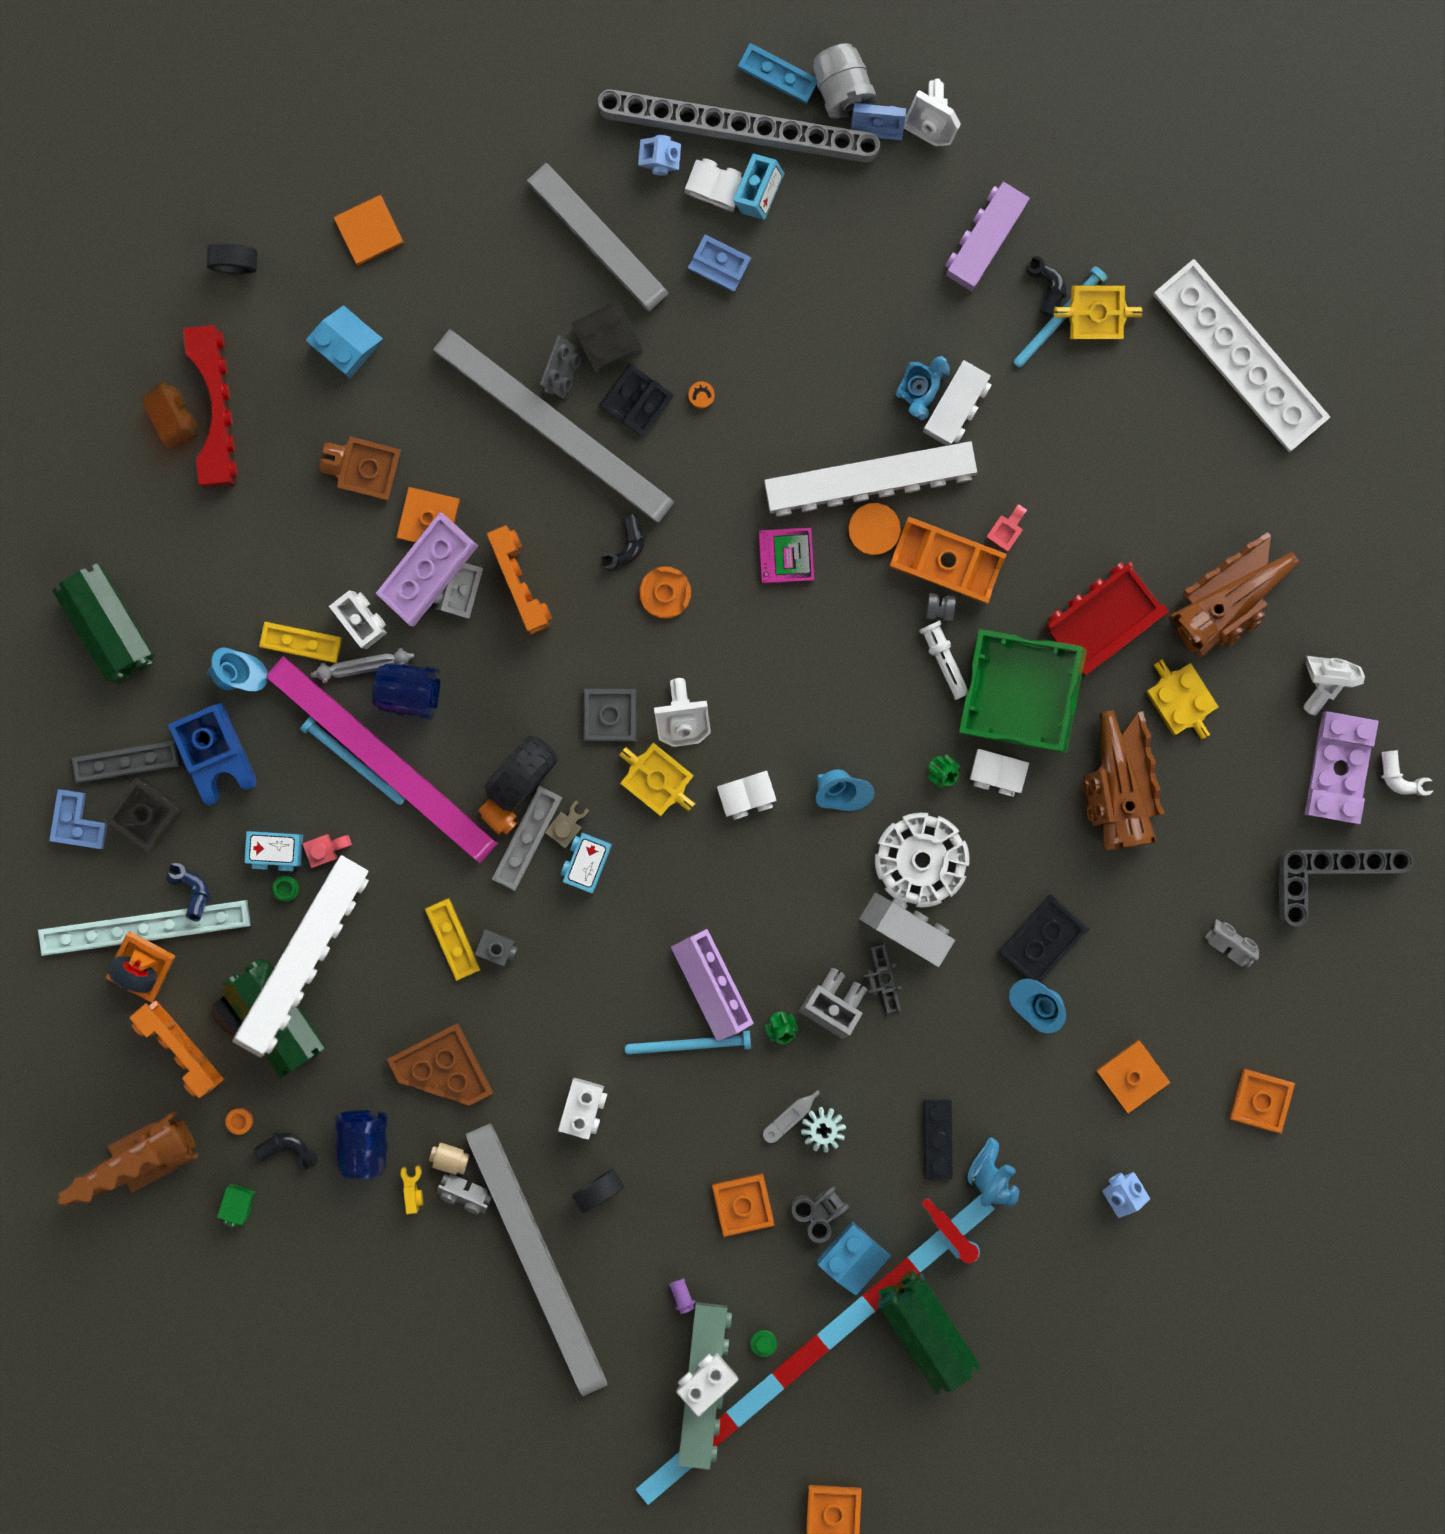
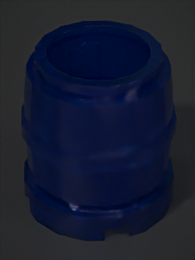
[372,663,441,720]
[335,1110,388,1179]

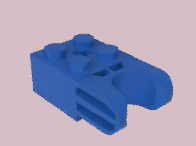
[168,702,257,806]

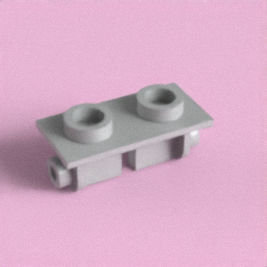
[1205,919,1259,968]
[437,1173,492,1214]

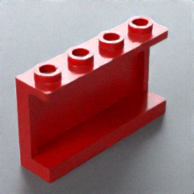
[1044,562,1169,677]

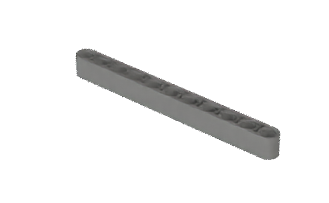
[598,89,880,163]
[433,329,675,523]
[466,1123,607,1396]

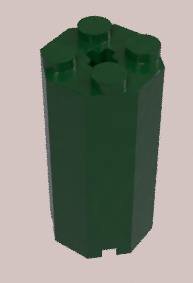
[52,564,156,684]
[222,958,327,1078]
[877,1271,980,1395]

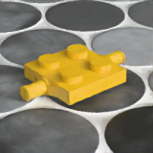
[1054,286,1142,339]
[1145,659,1219,740]
[619,743,695,816]

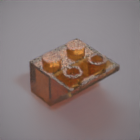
[141,381,198,449]

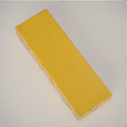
[259,622,342,663]
[425,898,481,981]

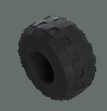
[484,736,558,811]

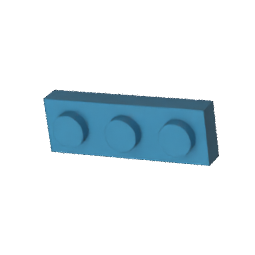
[738,43,817,105]

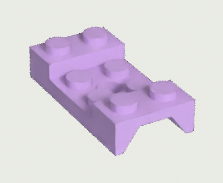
[1304,711,1379,824]

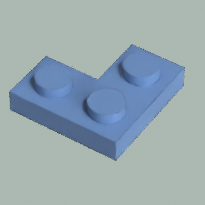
[49,789,108,849]

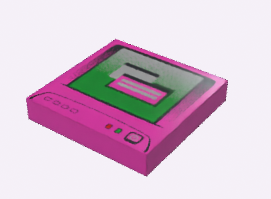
[759,528,814,584]

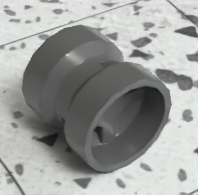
[926,593,956,622]

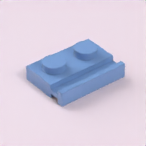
[850,103,906,140]
[688,234,751,293]

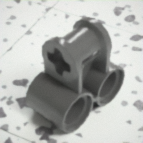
[791,1185,849,1243]

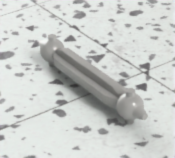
[311,648,415,683]

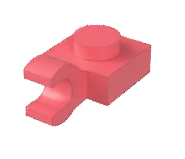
[986,504,1027,552]
[303,834,352,868]

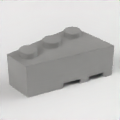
[859,892,955,967]

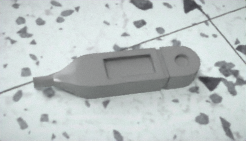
[763,1090,820,1143]

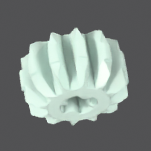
[801,1107,846,1152]

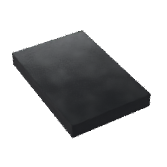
[997,894,1090,983]

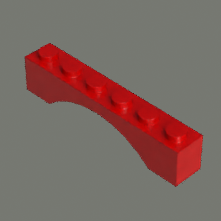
[183,325,238,488]

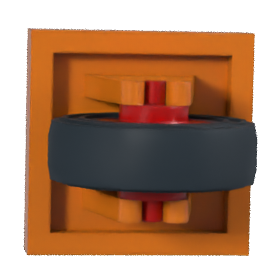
[106,931,176,1003]

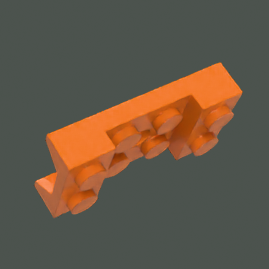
[889,517,1007,605]
[487,525,552,635]
[130,1000,225,1098]

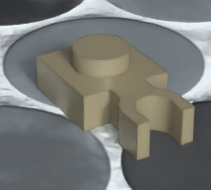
[545,800,590,849]

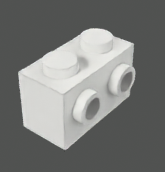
[329,590,387,649]
[558,1078,607,1140]
[677,1353,738,1416]

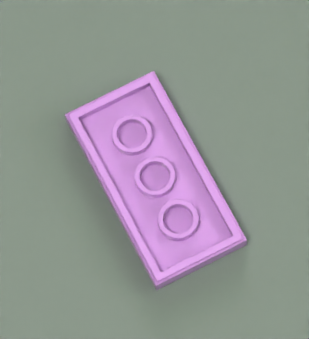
[376,512,478,627]

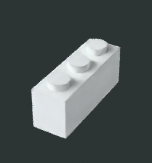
[923,360,991,446]

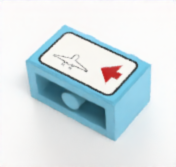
[733,154,785,220]
[245,831,303,871]
[560,833,612,893]

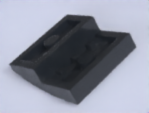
[599,363,674,437]

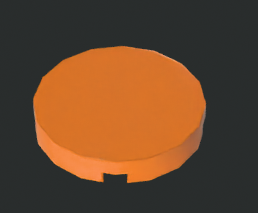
[848,503,901,556]
[640,567,691,619]

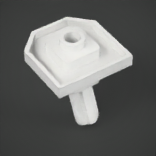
[904,79,961,146]
[1304,656,1365,715]
[654,678,711,747]

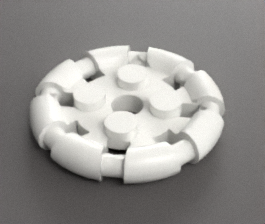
[875,813,970,907]

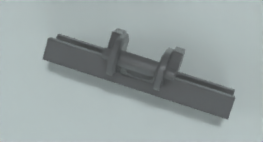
[864,944,902,1014]

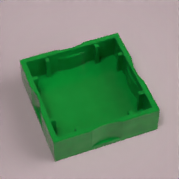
[959,629,1087,754]

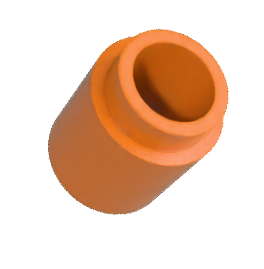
[478,799,517,835]

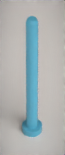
[1014,266,1108,368]
[300,716,405,805]
[625,1030,751,1055]

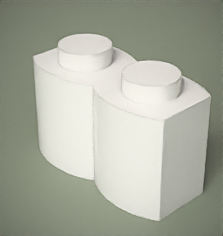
[685,158,743,212]
[969,749,1029,797]
[717,771,777,820]

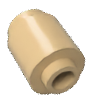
[429,1142,470,1175]

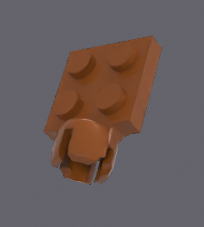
[319,437,401,501]

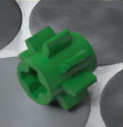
[927,754,961,788]
[764,1012,799,1045]

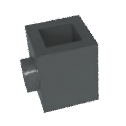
[475,929,518,966]

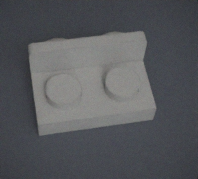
[432,563,483,619]

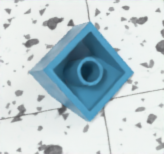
[306,305,384,379]
[817,1221,891,1295]

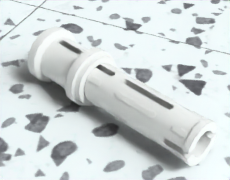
[919,621,968,700]

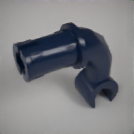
[166,863,211,922]

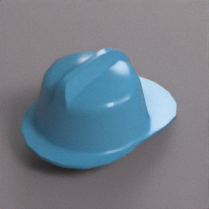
[207,647,268,692]
[815,769,875,811]
[1009,979,1066,1033]

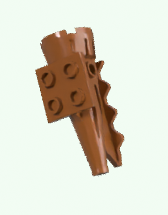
[1169,532,1300,658]
[1082,710,1165,851]
[58,1112,198,1207]

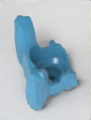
[896,356,950,421]
[968,1137,1020,1207]

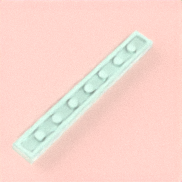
[38,900,251,956]

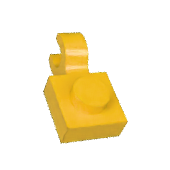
[401,1165,423,1214]

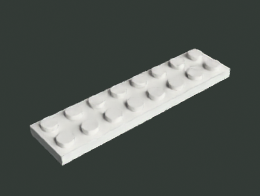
[1153,259,1330,452]

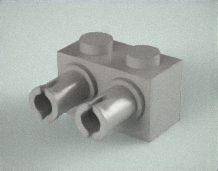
[798,968,867,1039]

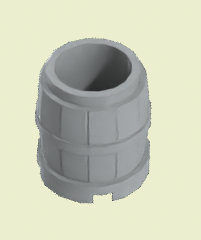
[813,43,877,119]

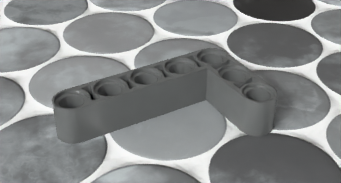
[1279,849,1413,927]

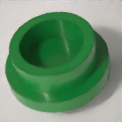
[272,876,299,902]
[751,1330,777,1357]

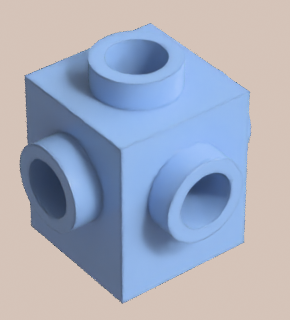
[638,135,681,175]
[1102,1172,1150,1218]

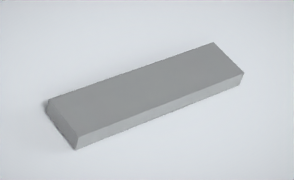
[492,786,563,891]

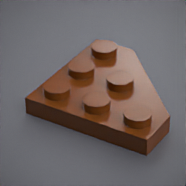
[387,1023,494,1106]

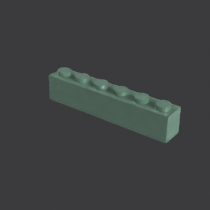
[678,1302,732,1469]

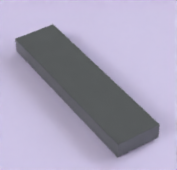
[71,740,181,783]

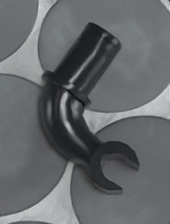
[1027,256,1067,318]
[601,514,646,571]
[254,1132,318,1171]

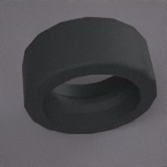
[207,244,257,274]
[572,1169,624,1213]

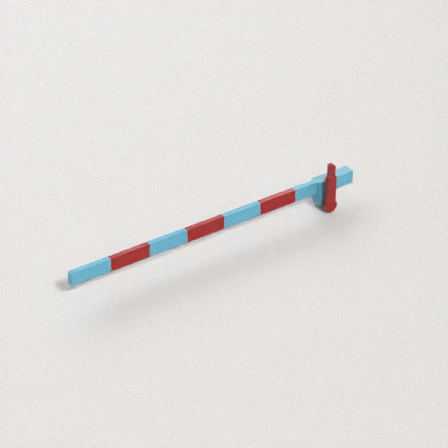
[636,1194,995,1505]

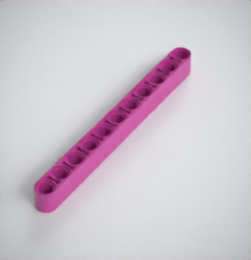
[266,656,498,863]

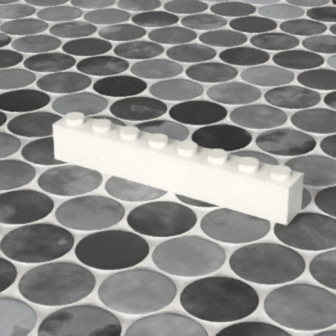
[764,441,977,517]
[232,855,369,1057]

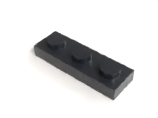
[925,1099,953,1180]

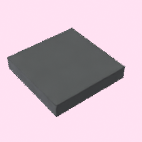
[584,689,637,741]

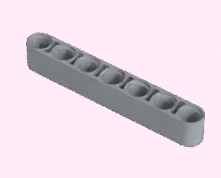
[527,163,668,312]

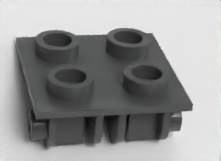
[540,335,583,400]

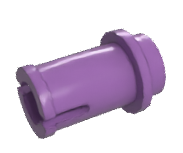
[669,1278,696,1314]

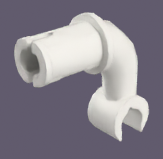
[1381,750,1433,796]

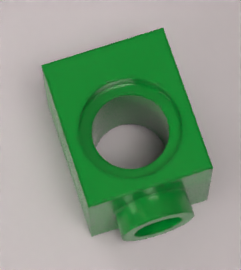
[217,1184,256,1227]

